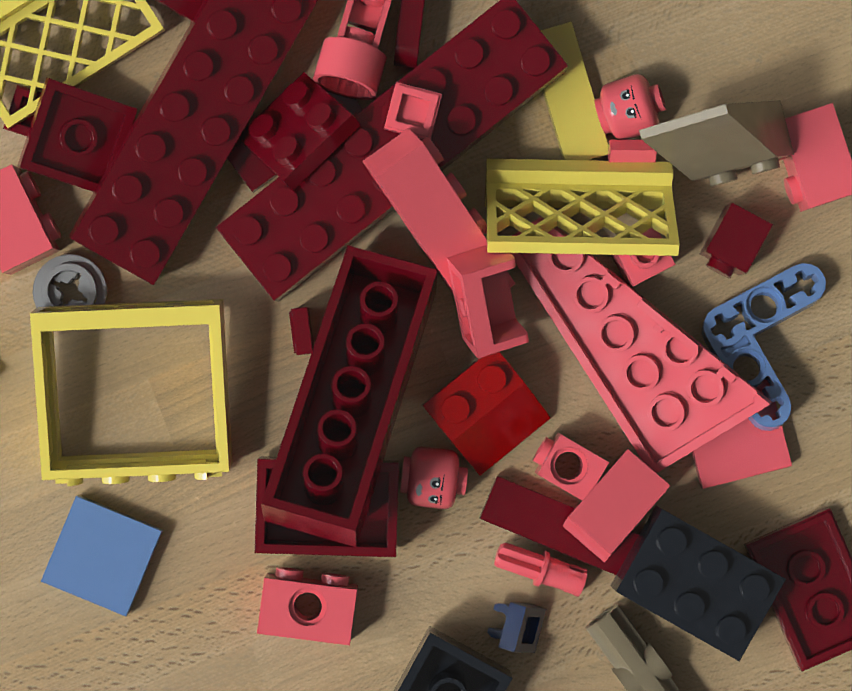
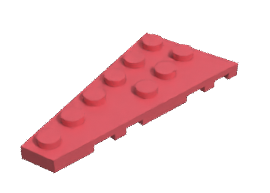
[511,217,772,473]

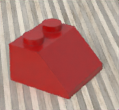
[422,352,551,476]

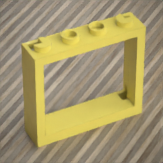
[30,299,233,486]

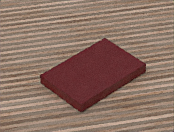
[744,507,852,672]

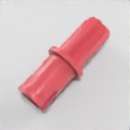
[494,543,588,597]

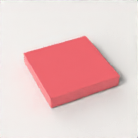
[692,379,792,489]

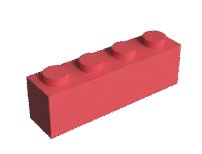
[362,128,516,295]

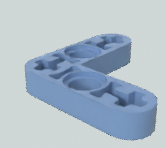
[701,263,826,431]

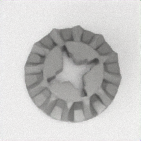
[33,254,108,308]

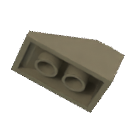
[639,100,794,186]

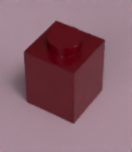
[699,203,773,278]

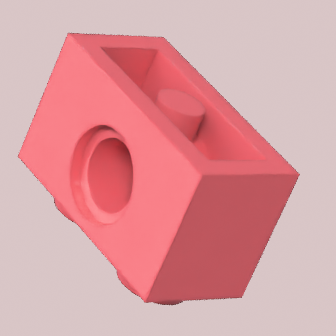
[257,567,358,646]

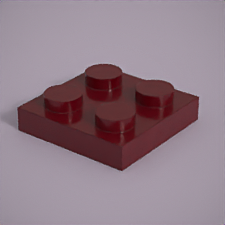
[239,72,361,191]
[17,78,138,192]

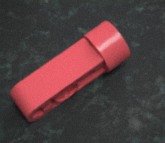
[313,0,392,100]

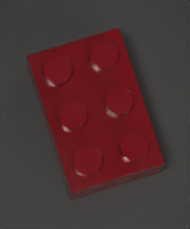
[254,456,399,557]

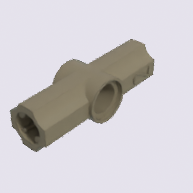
[585,604,680,691]

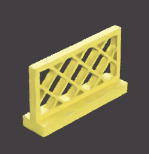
[0,0,165,129]
[485,159,680,256]

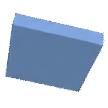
[41,495,163,616]

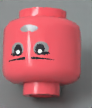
[594,74,666,140]
[400,446,468,509]

